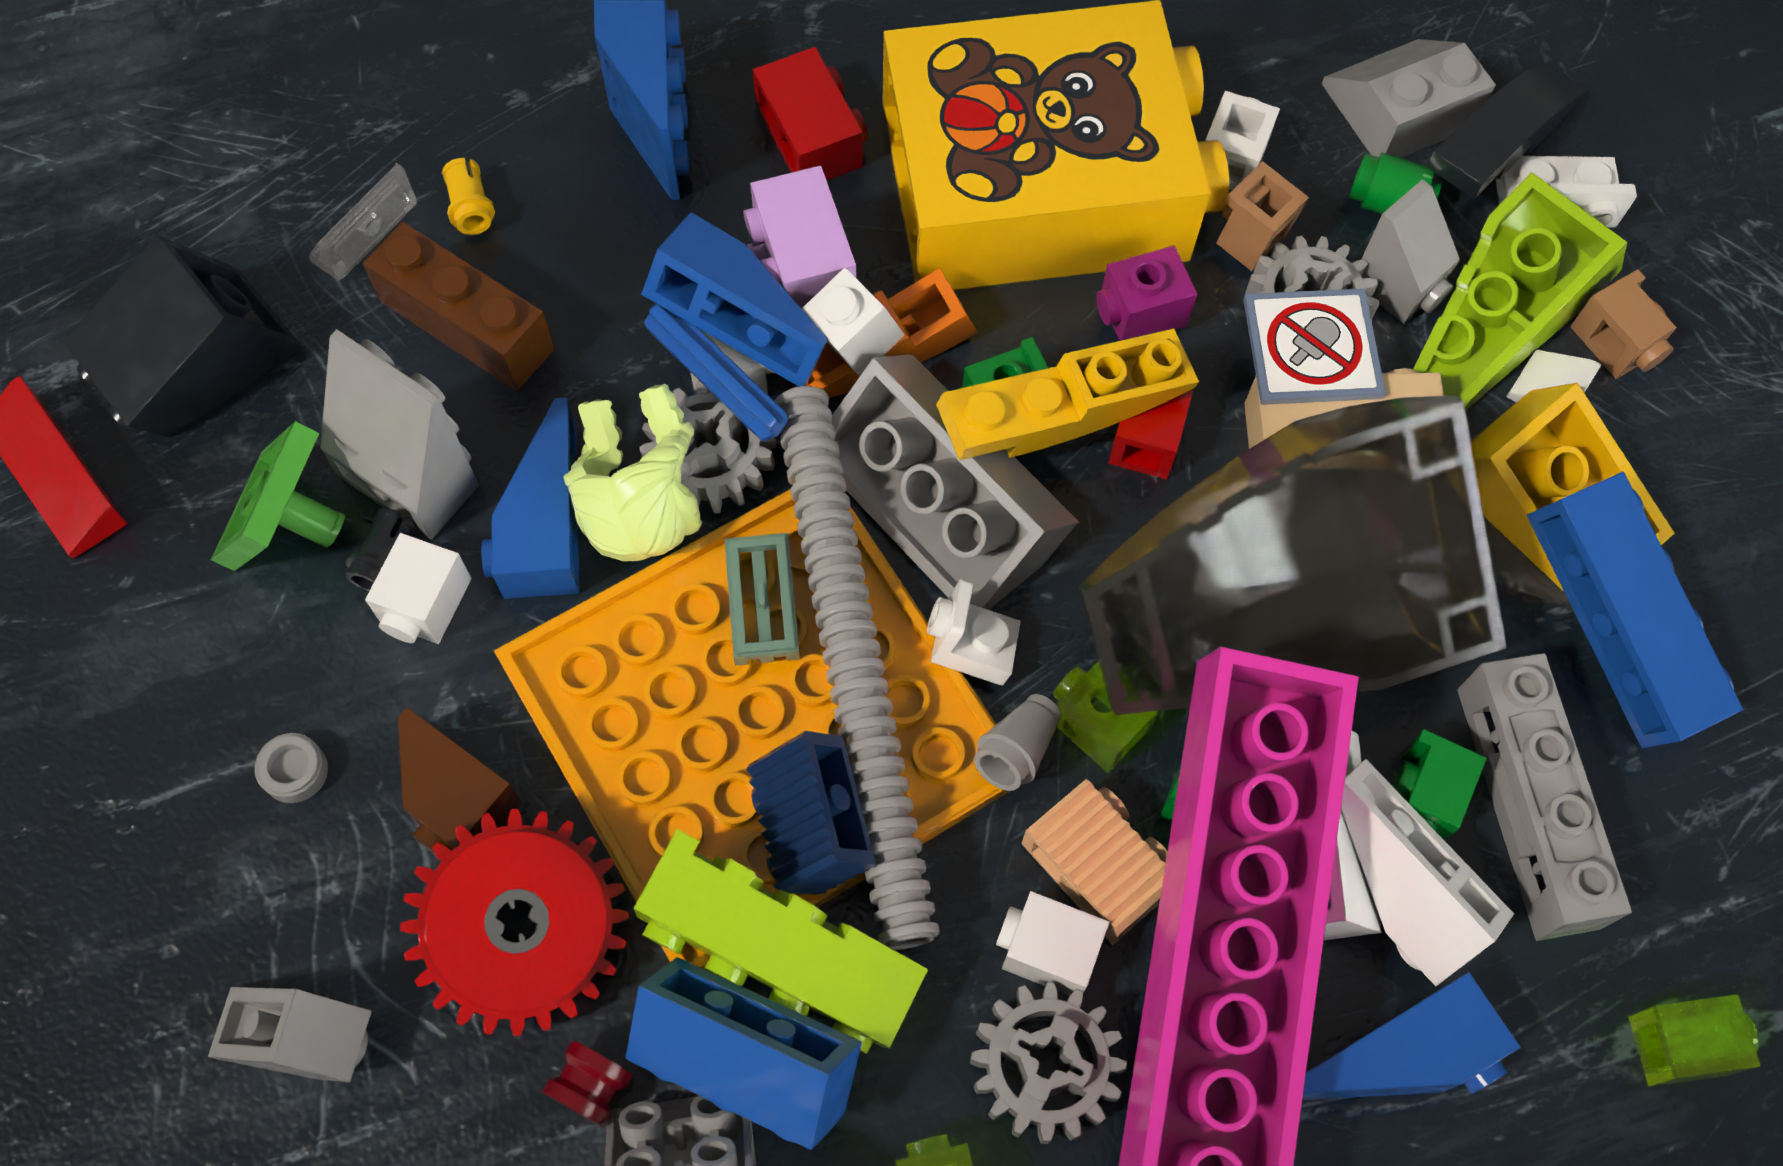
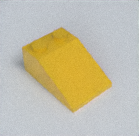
[1446,383,1675,593]

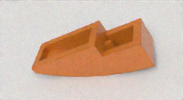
[796,268,978,398]

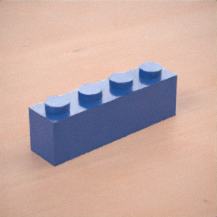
[1527,471,1743,748]

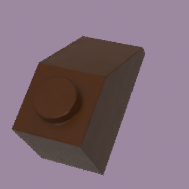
[398,707,521,855]

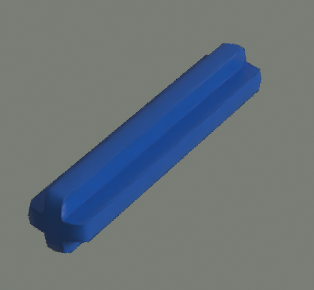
[644,304,788,442]

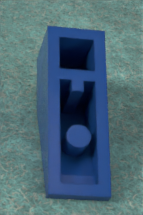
[641,212,828,386]
[481,397,580,599]
[1302,972,1521,1100]

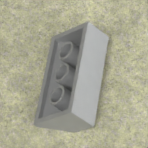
[831,354,1079,610]

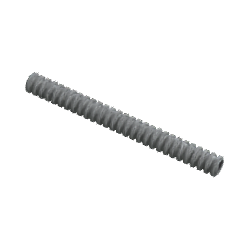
[775,386,940,950]

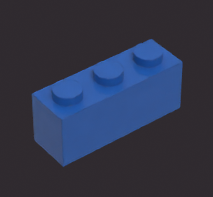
[625,957,862,1150]

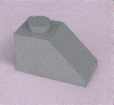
[1361,179,1460,324]
[208,987,371,1083]

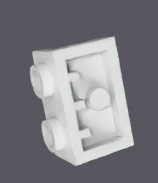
[1495,156,1637,228]

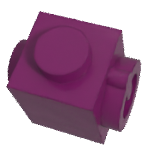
[1096,245,1197,341]

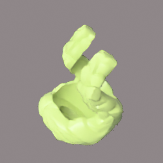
[563,384,702,561]

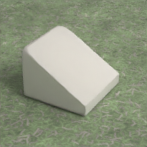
[1507,350,1601,402]

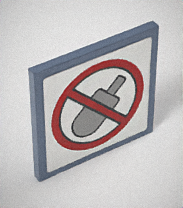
[1243,288,1386,405]

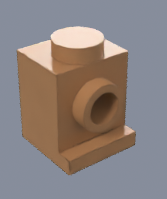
[1216,161,1309,271]
[1570,269,1677,379]

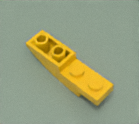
[936,329,1199,460]

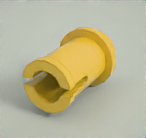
[442,158,495,235]

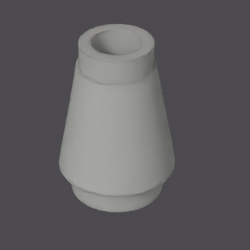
[974,694,1061,791]

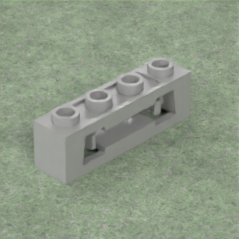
[1457,653,1632,941]

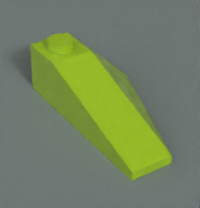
[1413,172,1627,421]

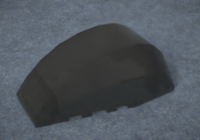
[1079,396,1506,715]

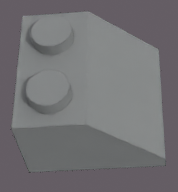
[1322,39,1496,158]

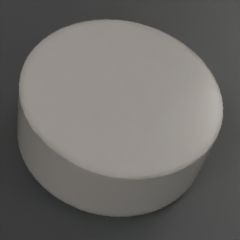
[255,733,328,803]

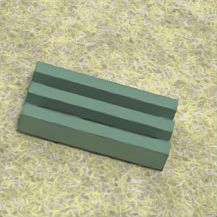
[724,533,800,666]

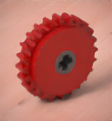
[400,809,629,1036]

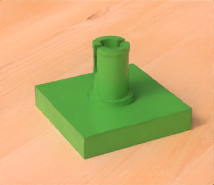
[211,421,345,571]

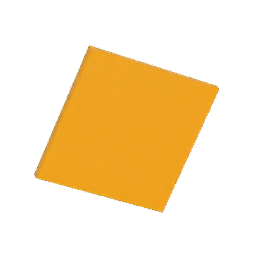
[494,490,1010,972]

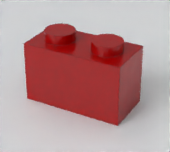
[752,47,868,181]

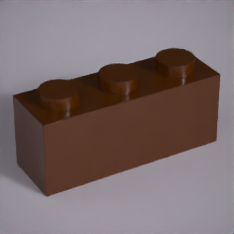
[362,221,555,391]

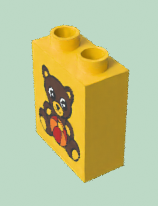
[883,0,1229,290]

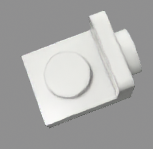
[927,579,1021,686]

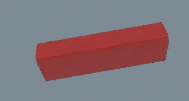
[0,375,128,559]

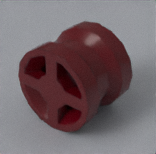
[541,1040,633,1127]

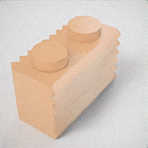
[1022,779,1168,945]

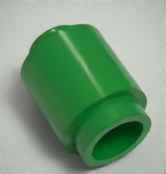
[1349,152,1442,215]

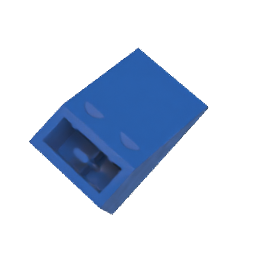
[594,0,690,200]

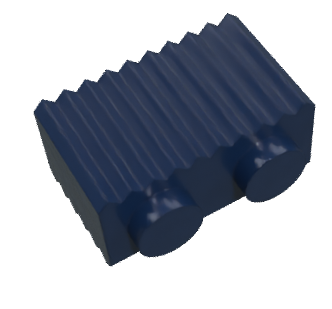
[746,731,876,895]

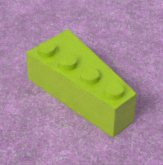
[634,829,928,1054]

